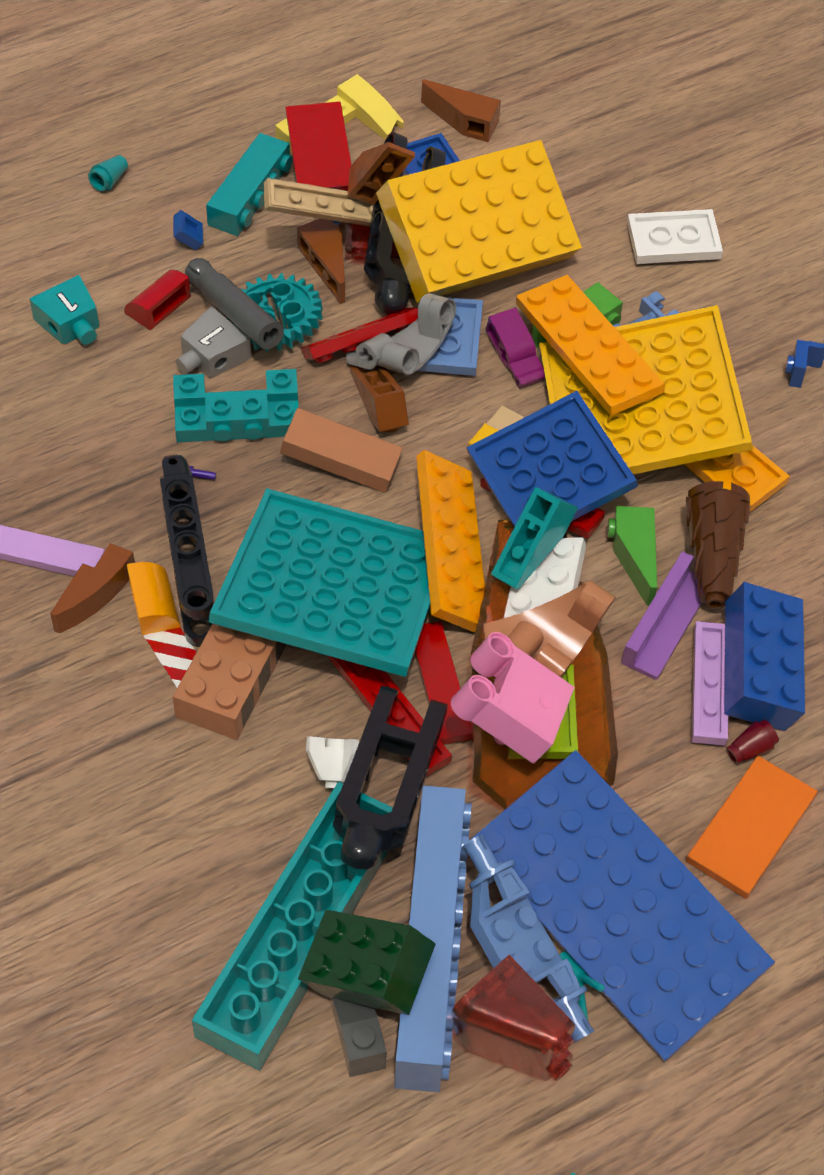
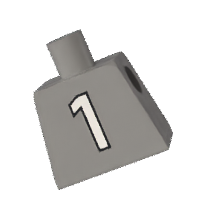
[176,307,251,378]

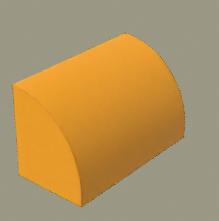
[126,562,181,636]

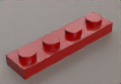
[301,308,418,363]

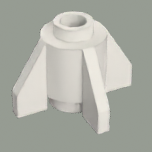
[306,736,359,789]

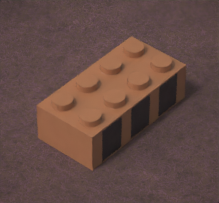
[172,624,287,740]

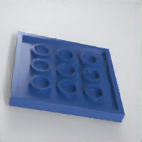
[466,391,638,528]

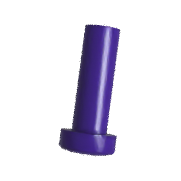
[189,466,216,480]

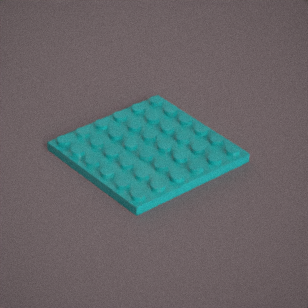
[209,488,431,677]

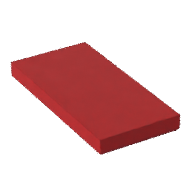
[285,101,352,191]

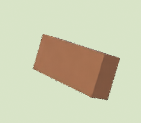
[280,408,403,493]

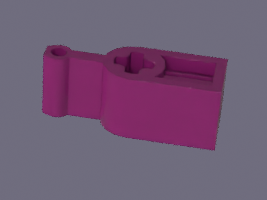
[485,307,546,389]

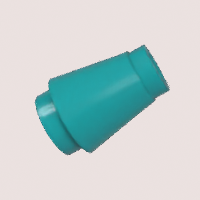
[88,155,128,191]

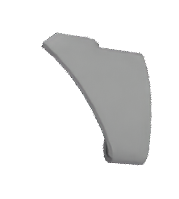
[346,293,456,375]

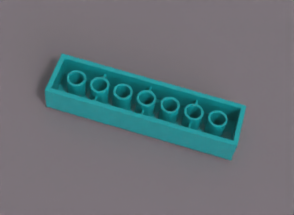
[192,781,393,1071]

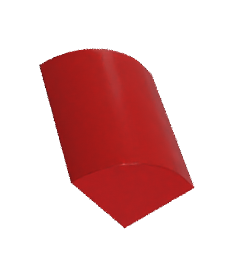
[124,269,191,330]

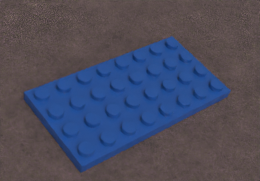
[469,750,775,1063]

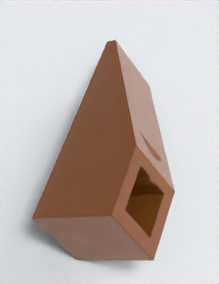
[421,79,501,142]

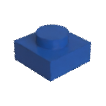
[173,210,203,250]

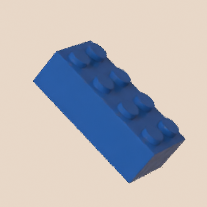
[724,582,805,731]

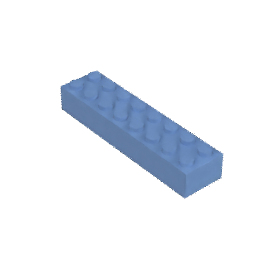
[394,785,472,1093]

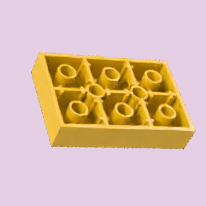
[376,140,582,303]

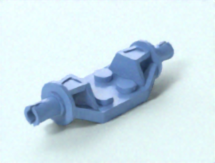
[463,834,595,1043]

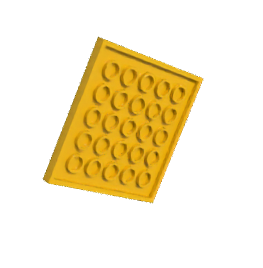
[540,305,753,474]

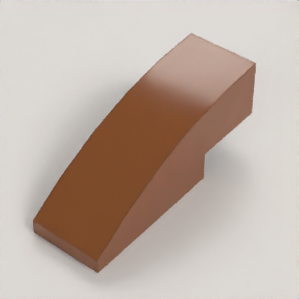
[50,543,135,633]

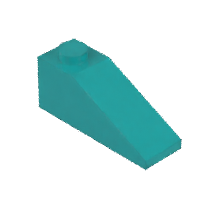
[491,487,578,590]

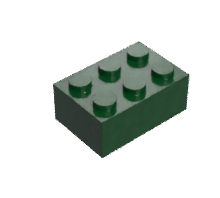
[298,910,436,1015]

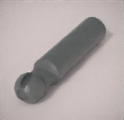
[185,258,284,349]

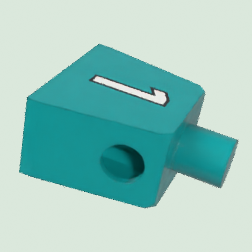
[29,275,99,345]

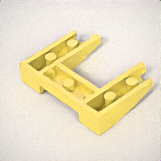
[275,74,404,154]

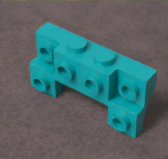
[173,369,299,443]

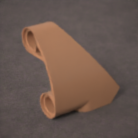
[483,580,616,678]

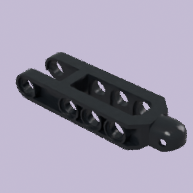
[364,132,446,315]
[159,454,214,647]
[333,685,448,869]

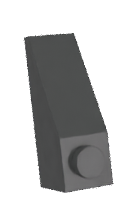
[330,998,387,1077]

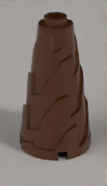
[686,481,750,609]

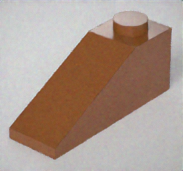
[348,142,415,205]
[297,218,345,304]
[350,366,409,432]

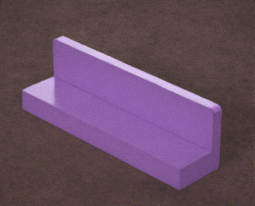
[621,551,702,680]

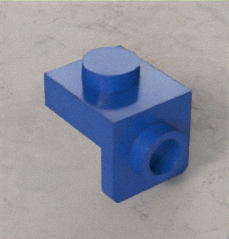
[785,339,824,388]

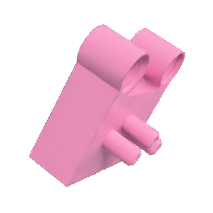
[451,632,574,764]

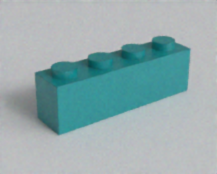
[206,133,293,236]

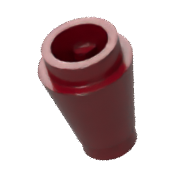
[726,719,779,765]

